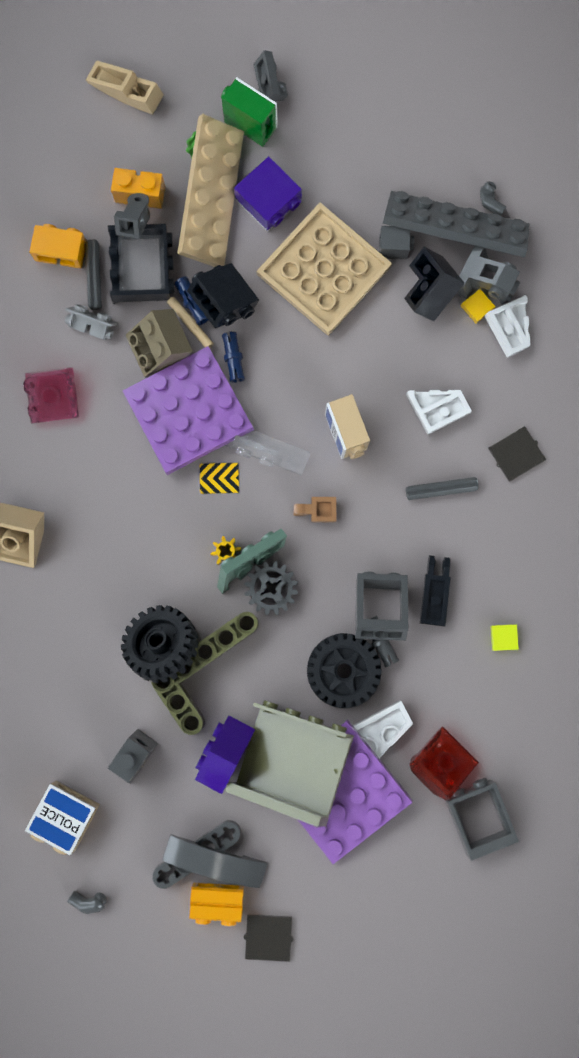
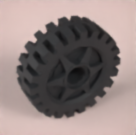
[121,605,199,683]
[307,633,382,708]

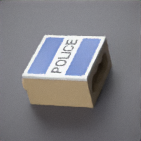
[325,394,370,459]
[25,781,100,855]

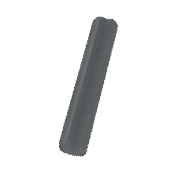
[85,239,102,310]
[406,477,479,500]

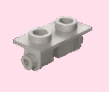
[65,304,118,340]

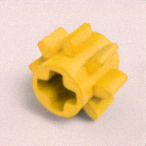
[210,536,242,565]

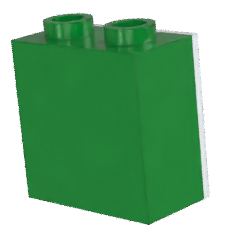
[221,77,277,147]

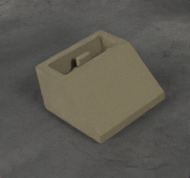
[125,309,193,378]

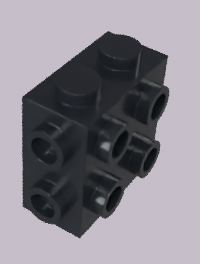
[187,263,259,329]

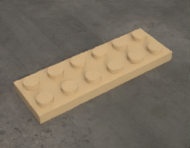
[178,114,244,267]

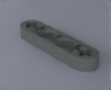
[152,820,240,889]

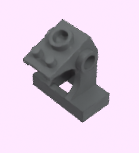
[458,246,520,305]

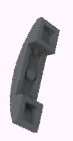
[162,834,268,888]

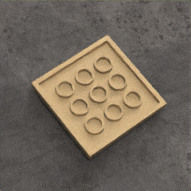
[256,203,392,336]

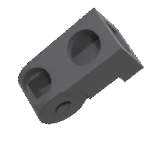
[114,193,150,239]

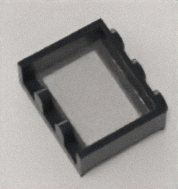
[108,224,175,304]

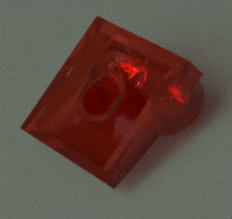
[409,726,479,800]

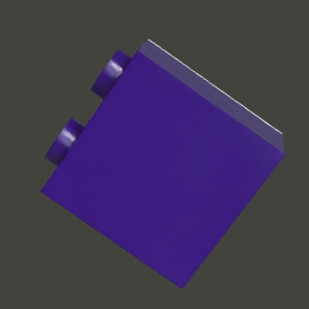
[234,156,302,232]

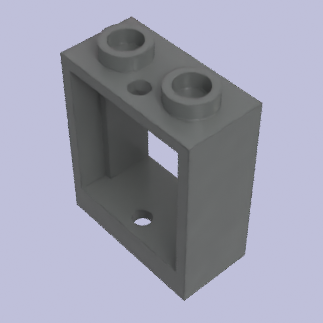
[355,572,409,641]
[444,778,519,861]

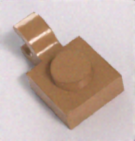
[293,497,337,523]

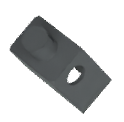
[108,729,158,784]

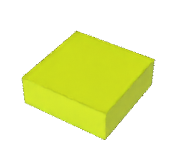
[490,625,519,651]

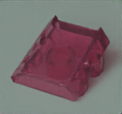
[23,367,79,423]

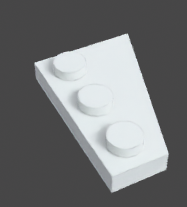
[353,700,413,759]

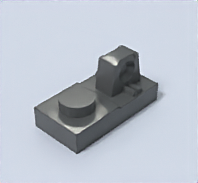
[253,50,288,101]

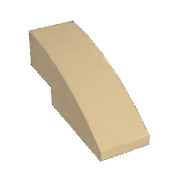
[86,61,164,114]

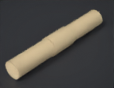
[167,296,214,348]

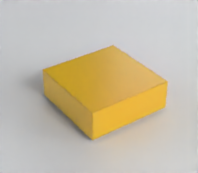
[461,289,496,324]

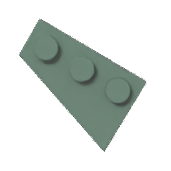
[217,529,287,594]

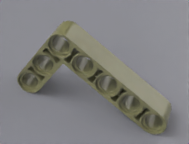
[152,612,258,735]

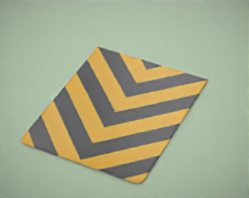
[200,463,239,494]

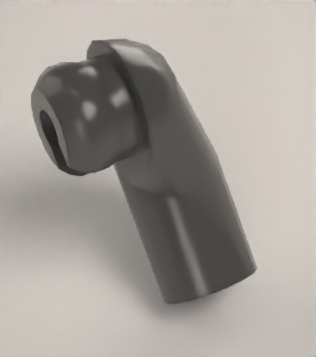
[480,181,507,216]
[67,891,107,914]

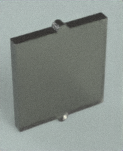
[488,426,546,482]
[244,914,293,962]

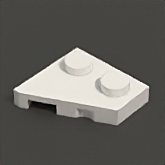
[484,295,530,358]
[406,390,472,435]

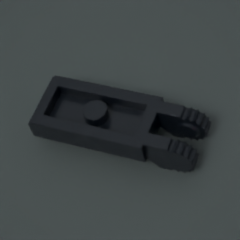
[419,555,451,627]

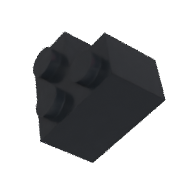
[404,246,464,321]

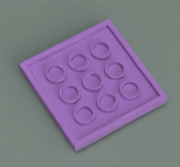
[123,346,254,475]
[297,720,413,864]

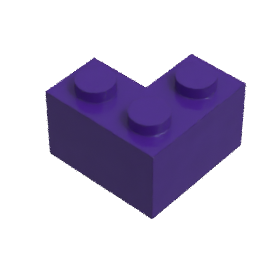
[195,715,255,794]

